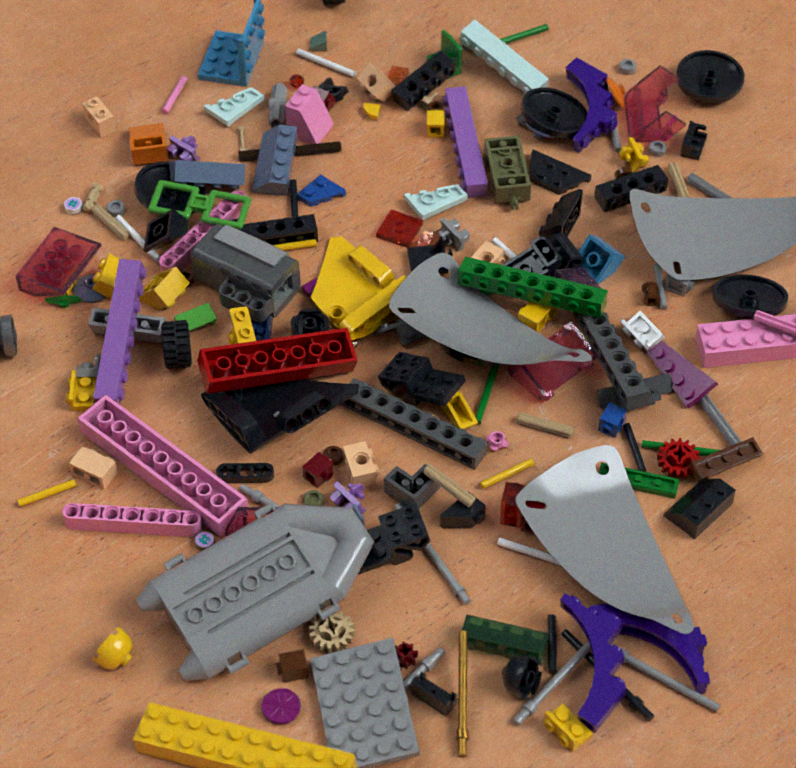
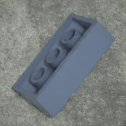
[252,125,297,196]
[169,160,245,189]

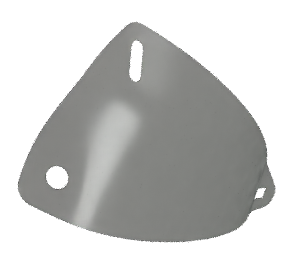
[630,189,796,280]
[389,253,592,365]
[516,445,694,634]

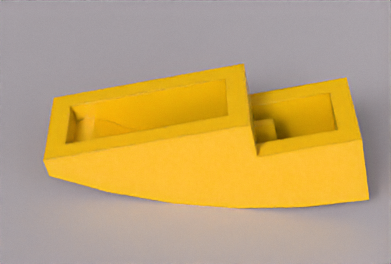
[440,391,478,430]

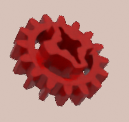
[657,438,700,479]

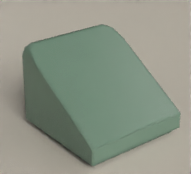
[310,31,327,51]

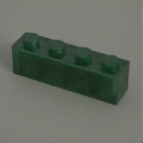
[462,614,549,665]

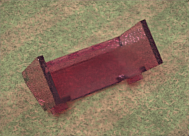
[624,65,686,142]

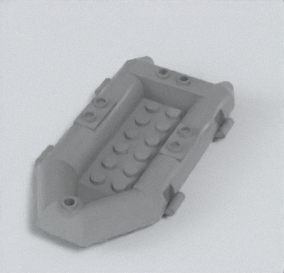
[136,502,374,681]

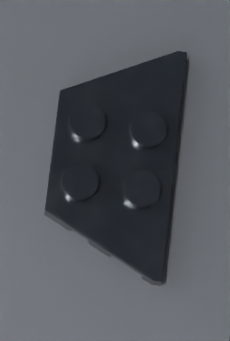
[530,149,592,195]

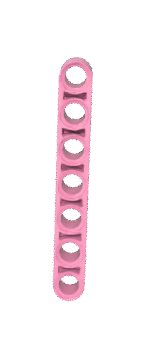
[159,191,245,272]
[62,503,202,537]

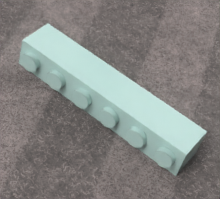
[460,19,549,95]

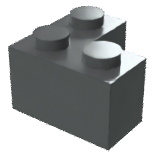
[384,464,440,508]

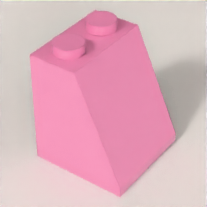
[285,84,334,144]

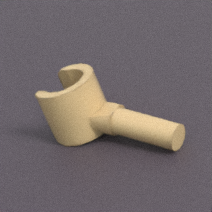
[422,91,438,109]

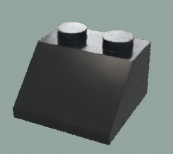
[143,209,188,252]

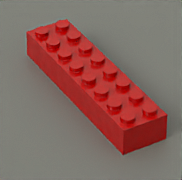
[197,328,358,394]

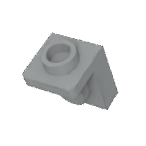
[664,273,695,297]
[76,354,101,377]

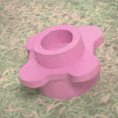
[486,431,508,451]

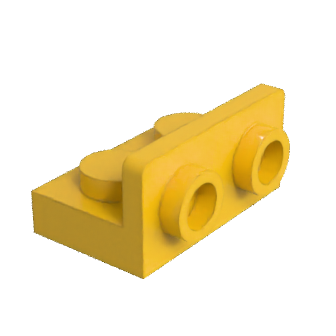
[66,370,97,411]
[543,704,592,752]

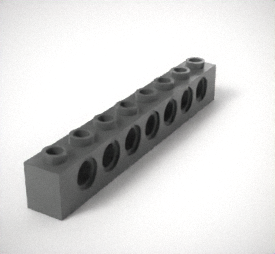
[572,312,651,411]
[342,378,487,470]

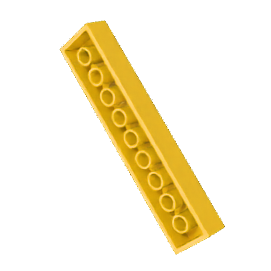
[133,702,357,768]

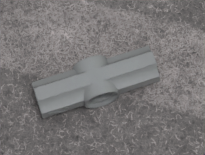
[269,83,287,128]

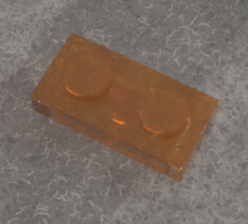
[388,66,409,86]

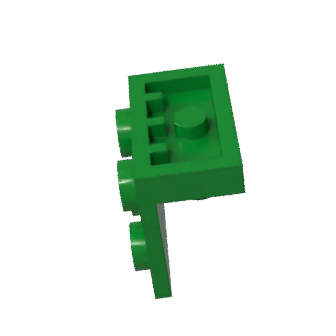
[427,29,463,79]

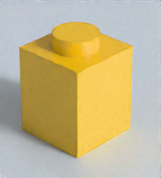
[427,110,444,137]

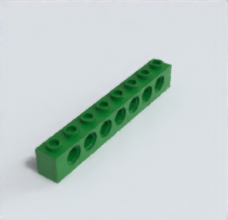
[458,257,608,318]

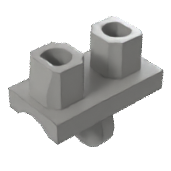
[438,218,470,251]

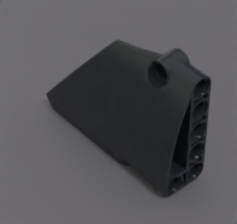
[201,379,359,454]

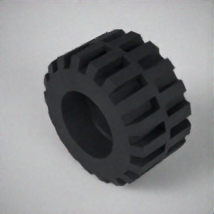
[161,320,192,369]

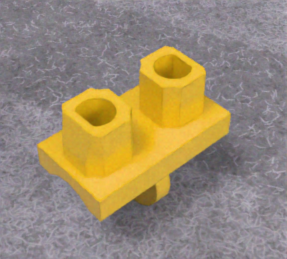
[618,137,650,172]

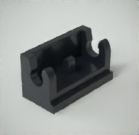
[680,121,708,160]
[411,672,458,716]

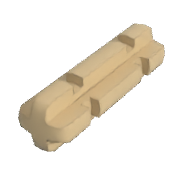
[83,183,102,213]

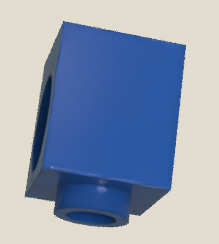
[598,402,627,438]

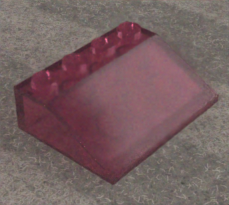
[16,227,102,296]

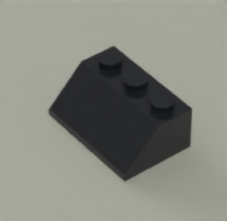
[539,189,583,240]
[664,478,736,539]

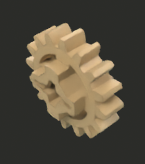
[309,611,355,654]

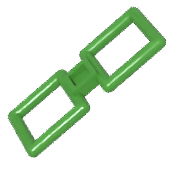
[148,180,252,230]

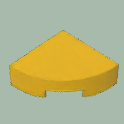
[363,103,381,121]

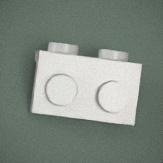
[621,311,665,352]

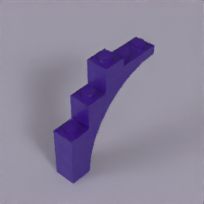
[565,57,618,153]
[560,593,627,733]
[590,603,710,694]

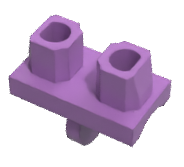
[167,135,200,161]
[330,481,366,514]

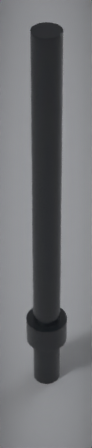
[561,629,654,721]

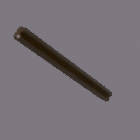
[238,141,341,161]

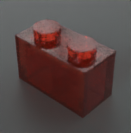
[500,482,526,528]

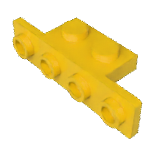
[227,307,256,345]

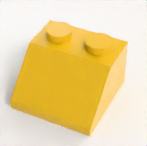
[139,267,190,310]

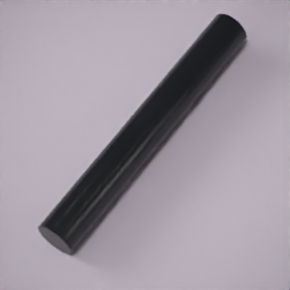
[290,179,298,217]
[623,423,647,472]
[548,614,557,674]

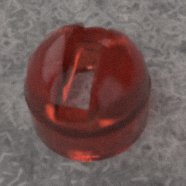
[289,74,304,88]

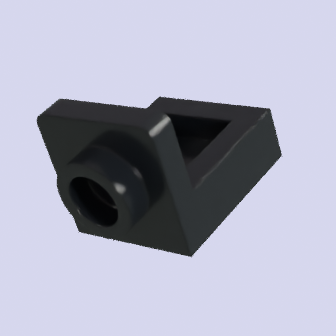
[318,78,349,102]

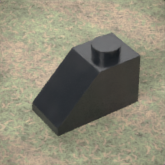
[440,491,486,529]

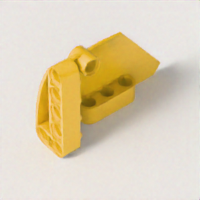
[310,236,411,340]

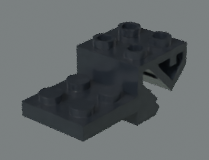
[503,233,585,279]
[378,352,466,406]
[358,502,430,575]

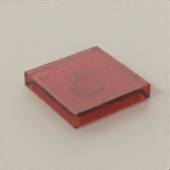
[376,209,424,248]

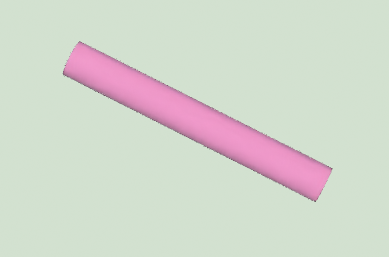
[162,76,187,114]

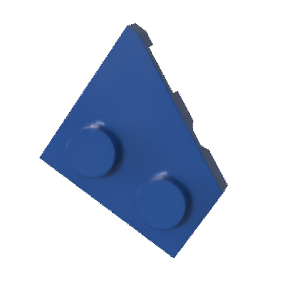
[297,175,346,207]

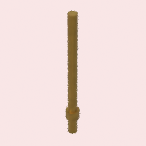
[456,631,469,757]

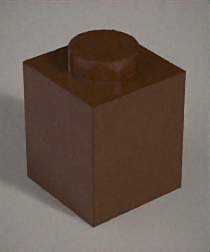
[276,649,309,683]

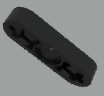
[216,463,274,483]

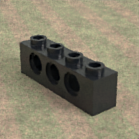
[391,51,456,111]
[594,165,668,212]
[243,214,318,245]

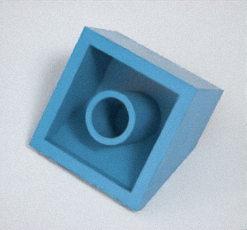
[576,234,625,285]

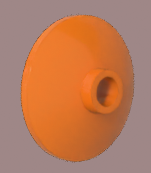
[606,77,626,108]

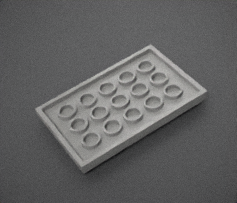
[310,637,420,768]

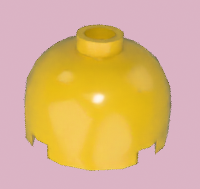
[92,626,133,670]

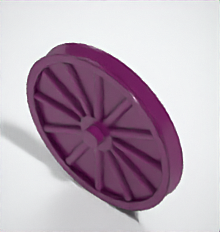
[262,688,301,725]

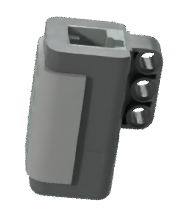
[191,224,301,322]

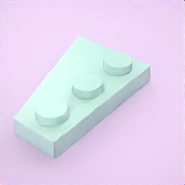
[204,87,264,126]
[404,184,468,221]

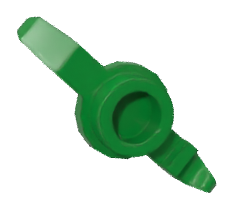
[45,295,82,308]

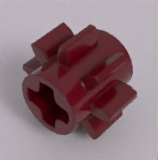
[395,641,418,669]

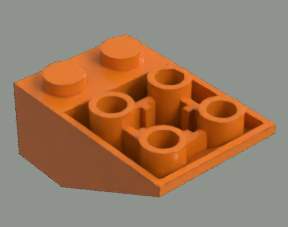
[129,123,168,165]

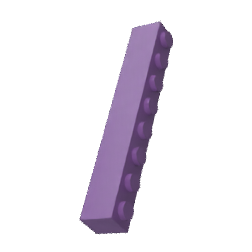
[442,86,488,198]
[93,259,147,405]

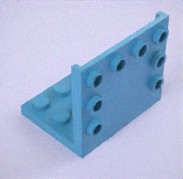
[198,0,265,87]

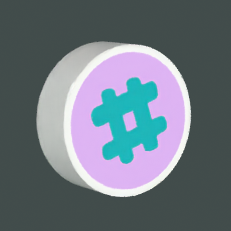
[64,197,83,214]

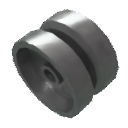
[0,314,17,356]

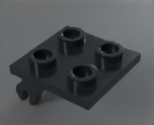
[407,236,453,274]

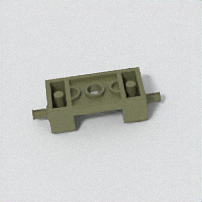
[484,135,531,210]

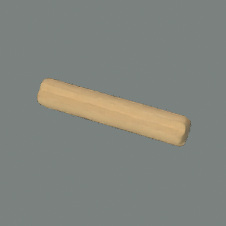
[668,162,690,198]
[92,204,130,240]
[517,412,574,438]
[423,464,475,507]

